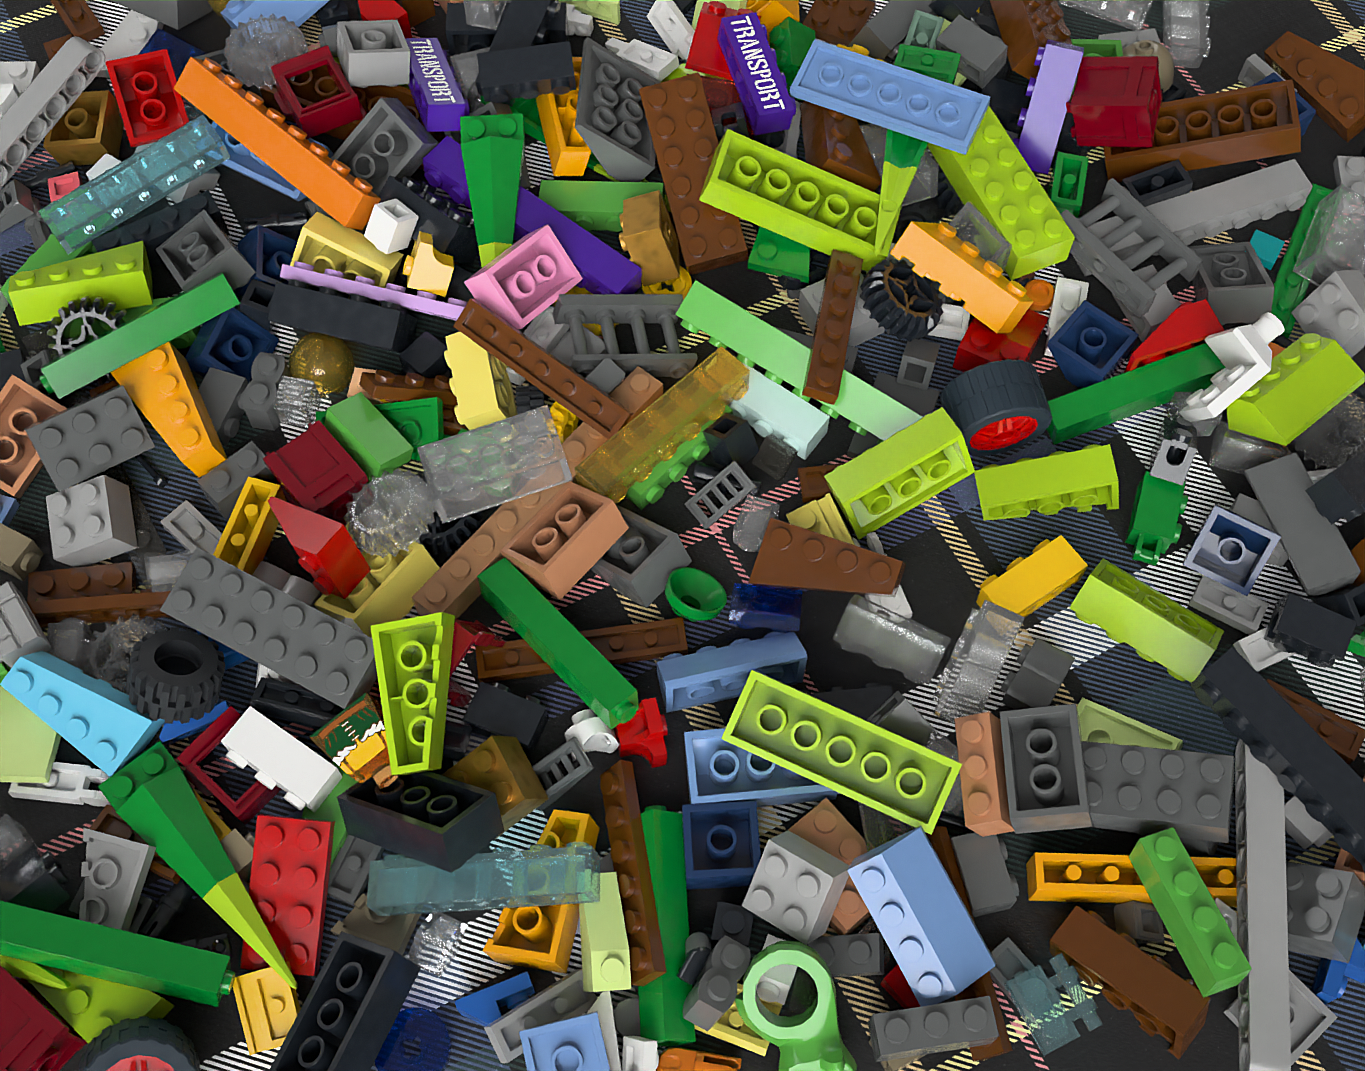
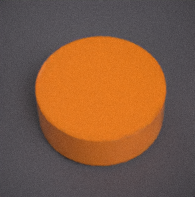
[1024,279,1055,312]

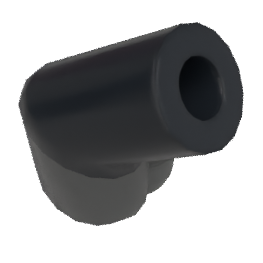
[676,932,711,986]

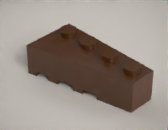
[1264,31,1365,143]
[800,101,882,192]
[748,518,906,597]
[1050,906,1211,1059]

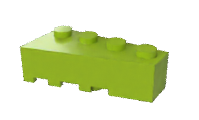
[8,241,153,326]
[974,444,1119,521]
[370,612,455,775]
[28,964,175,1044]

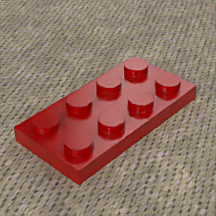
[240,814,335,976]

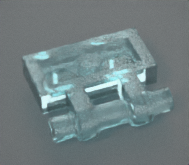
[1004,953,1103,1056]

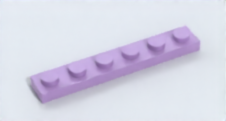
[280,261,468,321]

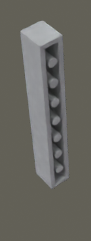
[1073,159,1313,276]

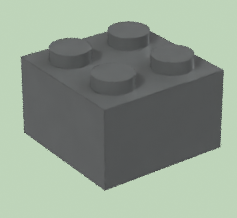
[1286,861,1365,963]

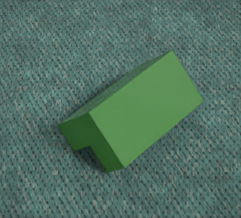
[324,392,414,491]

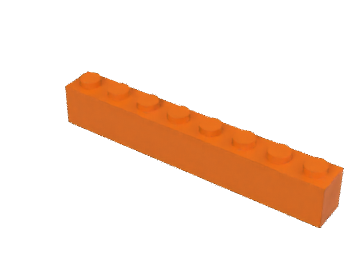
[173,57,381,230]

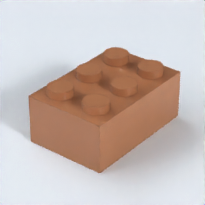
[0,374,67,498]
[500,481,629,600]
[788,798,873,935]

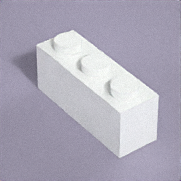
[221,706,342,813]

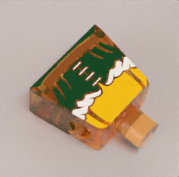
[310,692,398,788]

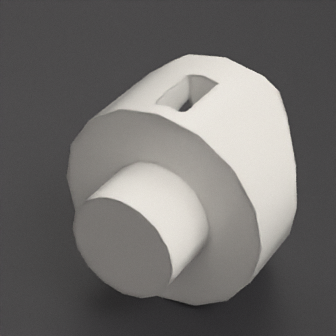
[564,709,619,761]

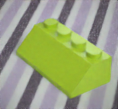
[1226,333,1365,446]
[824,407,975,539]
[1069,558,1224,683]

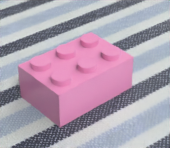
[464,224,583,330]

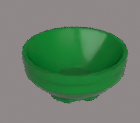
[665,567,727,622]

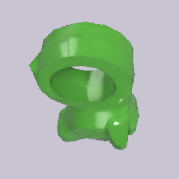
[735,941,857,1071]

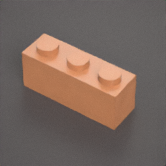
[954,711,1014,837]

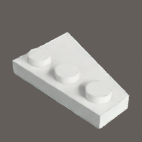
[96,10,164,78]

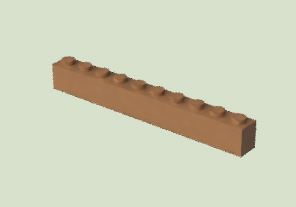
[412,366,663,619]

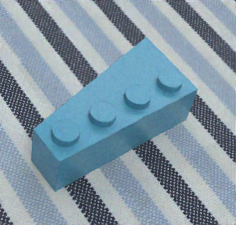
[0,651,165,777]

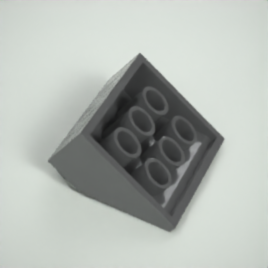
[575,37,661,182]

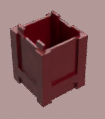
[1066,56,1163,147]
[262,420,378,527]
[0,966,87,1071]

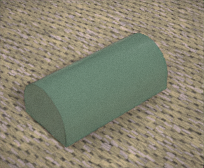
[904,10,944,49]

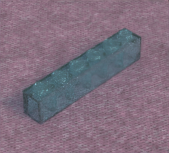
[38,115,231,254]
[367,842,600,916]

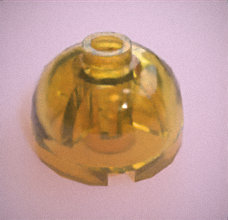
[288,332,355,398]

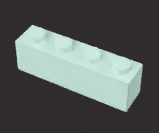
[699,350,830,460]

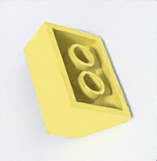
[290,212,404,306]
[444,332,520,438]
[314,531,440,638]

